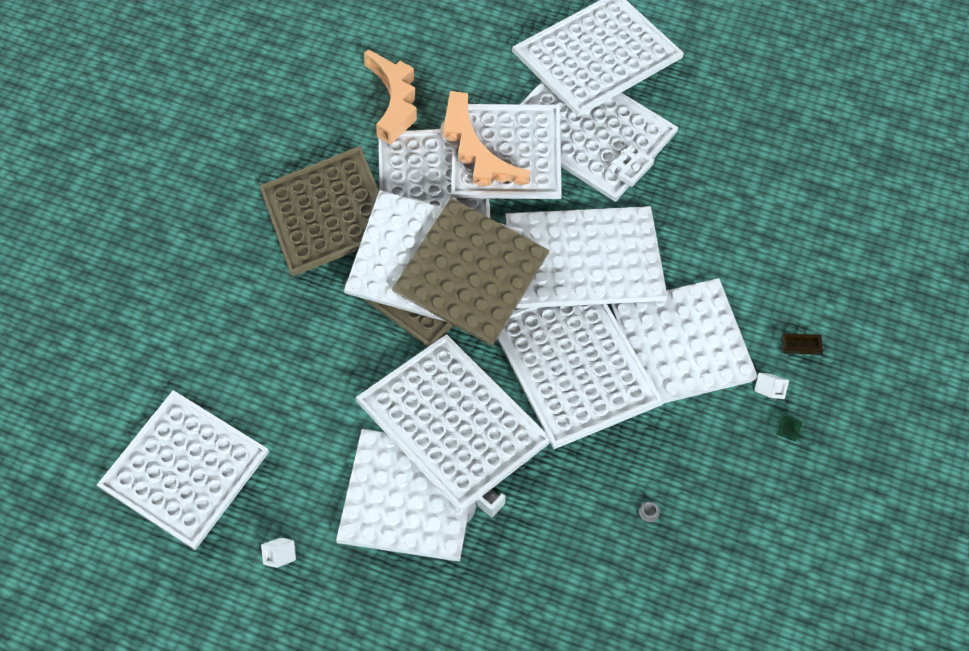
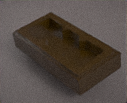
[782,333,823,355]

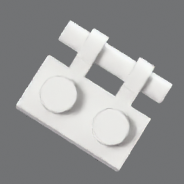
[608,146,654,187]

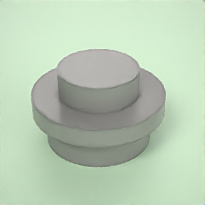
[639,502,660,522]

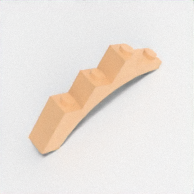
[364,49,417,145]
[443,91,530,187]

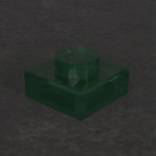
[776,415,803,442]

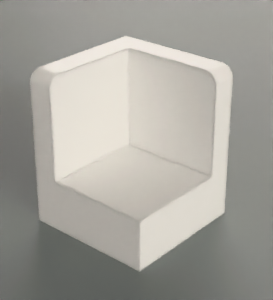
[755,373,789,399]
[476,489,506,518]
[261,538,296,568]

